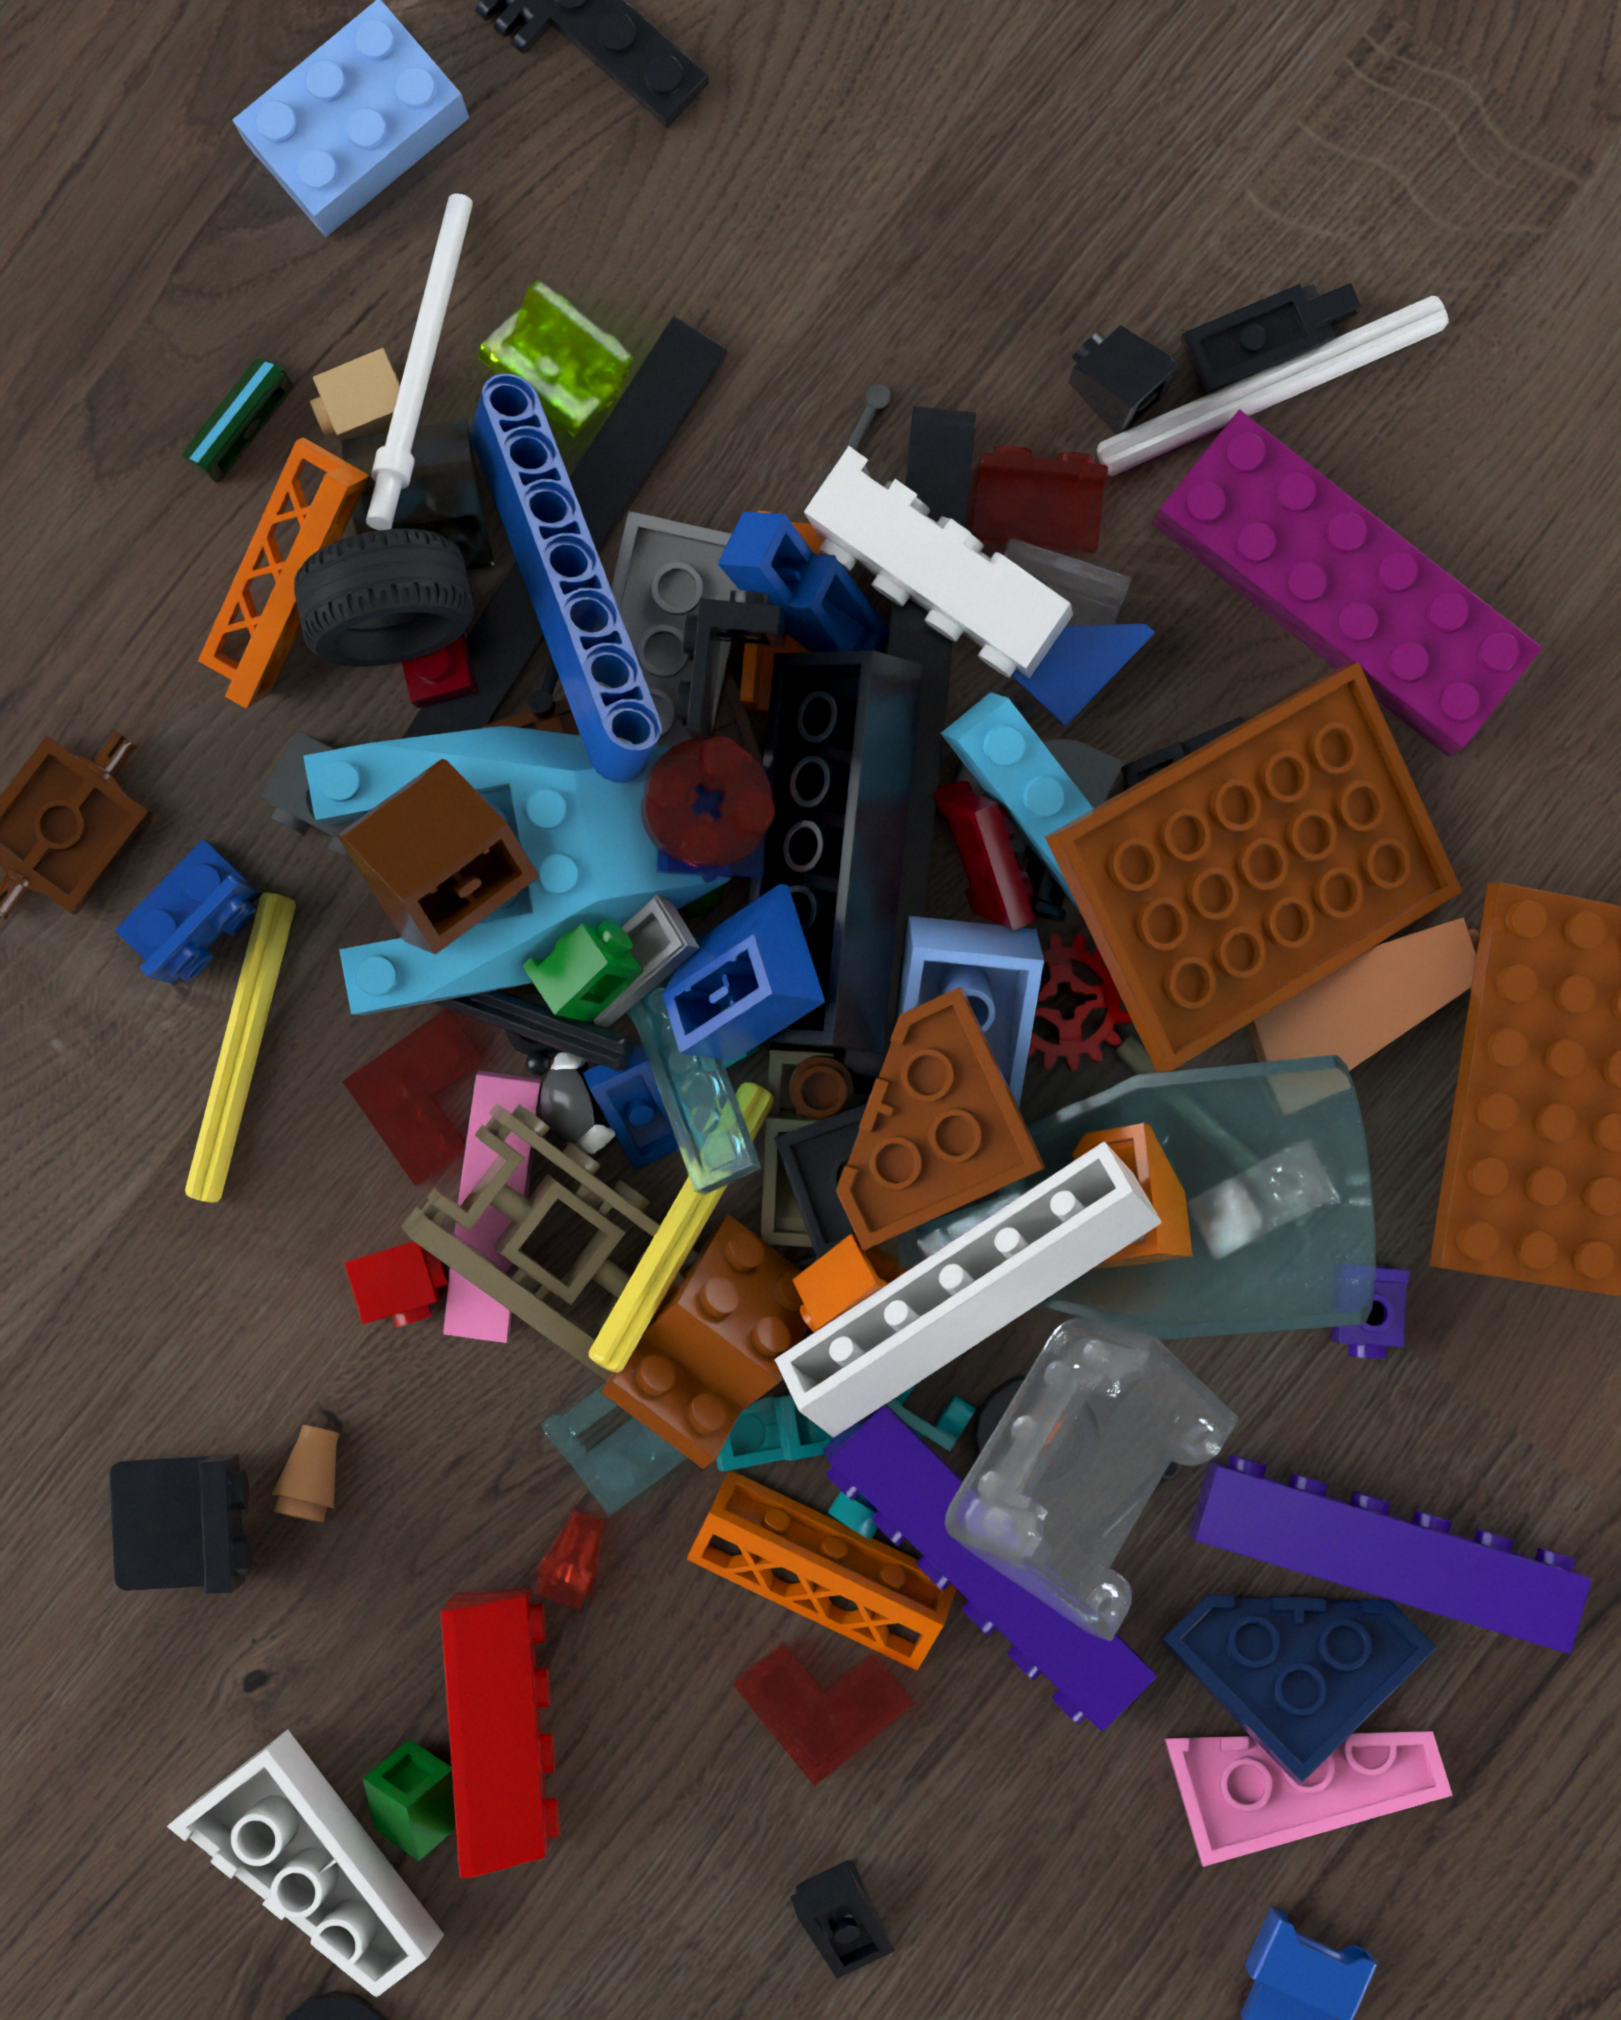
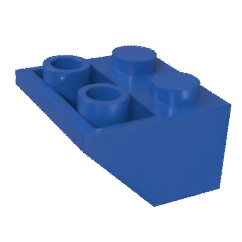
[662,884,825,1061]

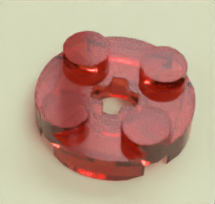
[641,736,775,870]

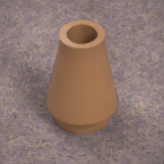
[271,1425,339,1523]

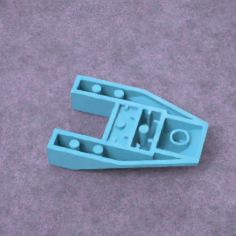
[303,726,731,1016]

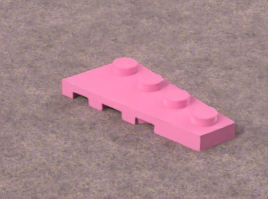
[1164,1731,1453,1867]

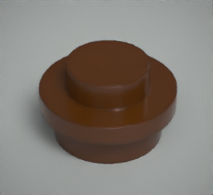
[789,1055,854,1120]

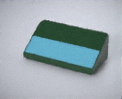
[182,358,293,483]

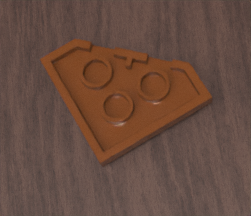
[836,987,1046,1251]

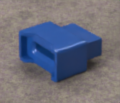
[1240,1906,1378,2020]

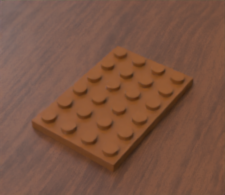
[1045,662,1463,1072]
[1429,882,1621,1297]

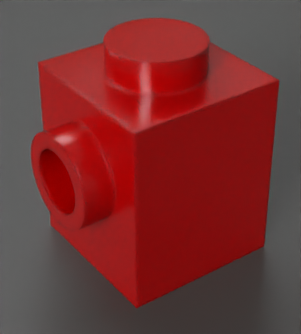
[344,1241,449,1328]

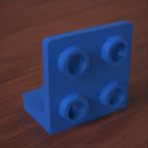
[114,839,262,984]

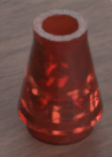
[532,1510,607,1611]

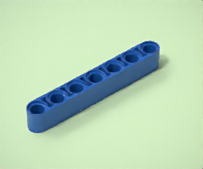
[470,373,662,783]

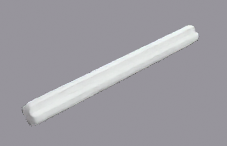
[1096,296,1449,476]

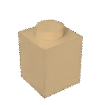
[310,348,401,449]

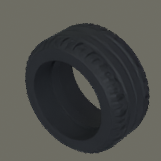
[294,529,474,667]

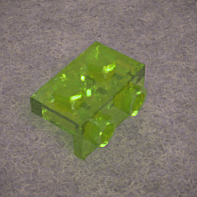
[477,280,633,437]

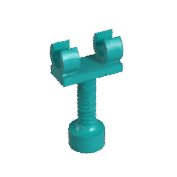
[828,1384,976,1540]

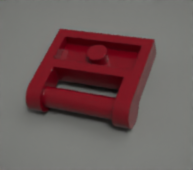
[933,781,1035,931]

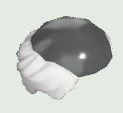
[539,1052,615,1154]

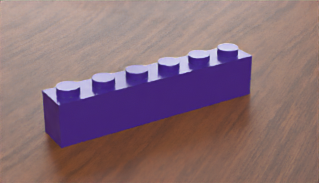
[823,1404,1157,1732]
[1188,1454,1592,1654]

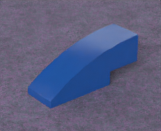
[717,512,890,652]

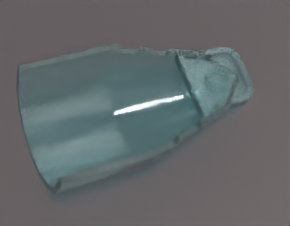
[897,1055,1376,1340]

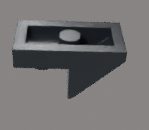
[790,1860,895,1978]

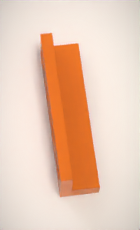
[198,437,370,709]
[686,1470,957,1671]

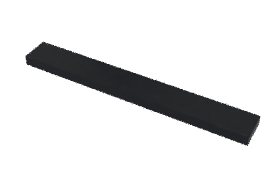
[402,316,727,739]

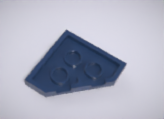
[1160,1594,1437,1786]

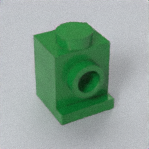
[522,919,644,1023]

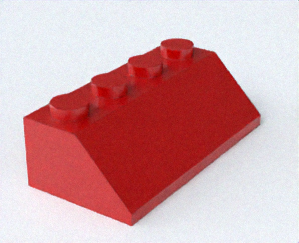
[440,1587,560,1878]

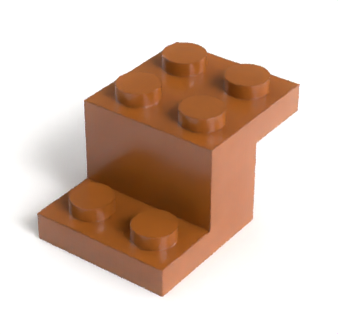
[601,1214,809,1469]

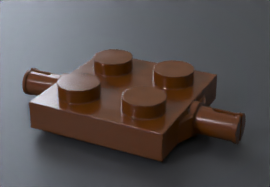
[0,731,153,920]

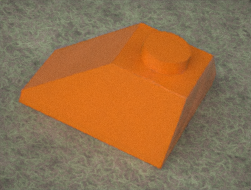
[1071,1123,1193,1269]

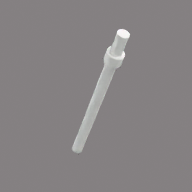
[366,194,473,530]

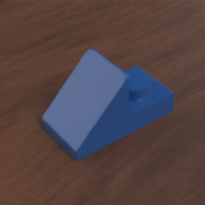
[583,1044,692,1170]

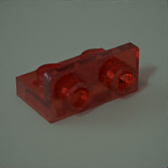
[971,445,1108,553]

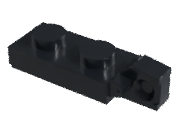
[1181,283,1361,396]

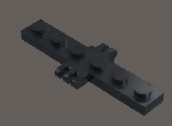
[475,0,709,128]

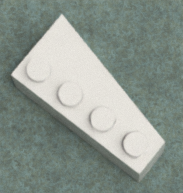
[804,446,1073,679]
[167,1729,444,1998]

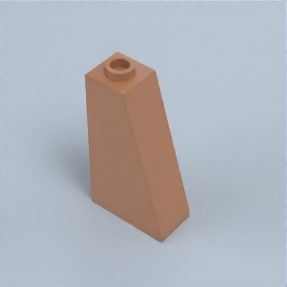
[1246,917,1479,1112]

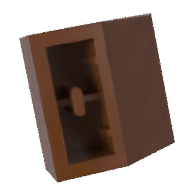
[337,759,539,955]

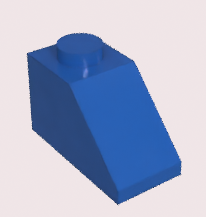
[1010,624,1155,727]

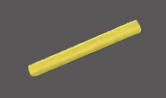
[185,892,296,1203]
[589,1082,774,1373]

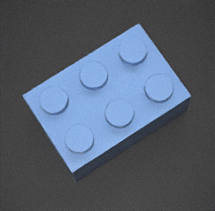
[233,0,469,238]

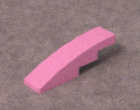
[443,1070,542,1343]

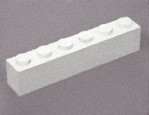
[775,1141,1162,1438]

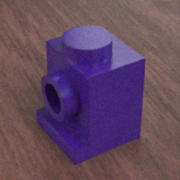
[1331,1264,1409,1359]

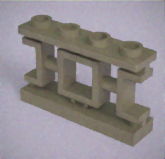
[401,1103,700,1381]

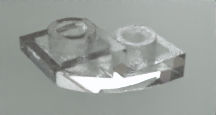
[1187,1139,1339,1261]

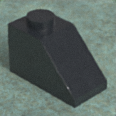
[1068,325,1179,435]

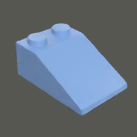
[894,916,1044,1109]

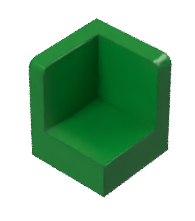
[362,1739,456,1861]

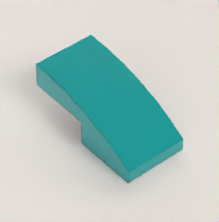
[716,1392,833,1472]

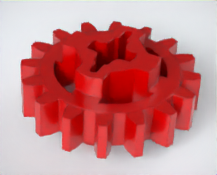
[1028,933,1132,1072]

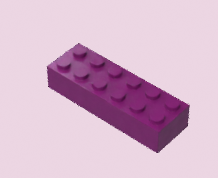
[1152,409,1543,757]

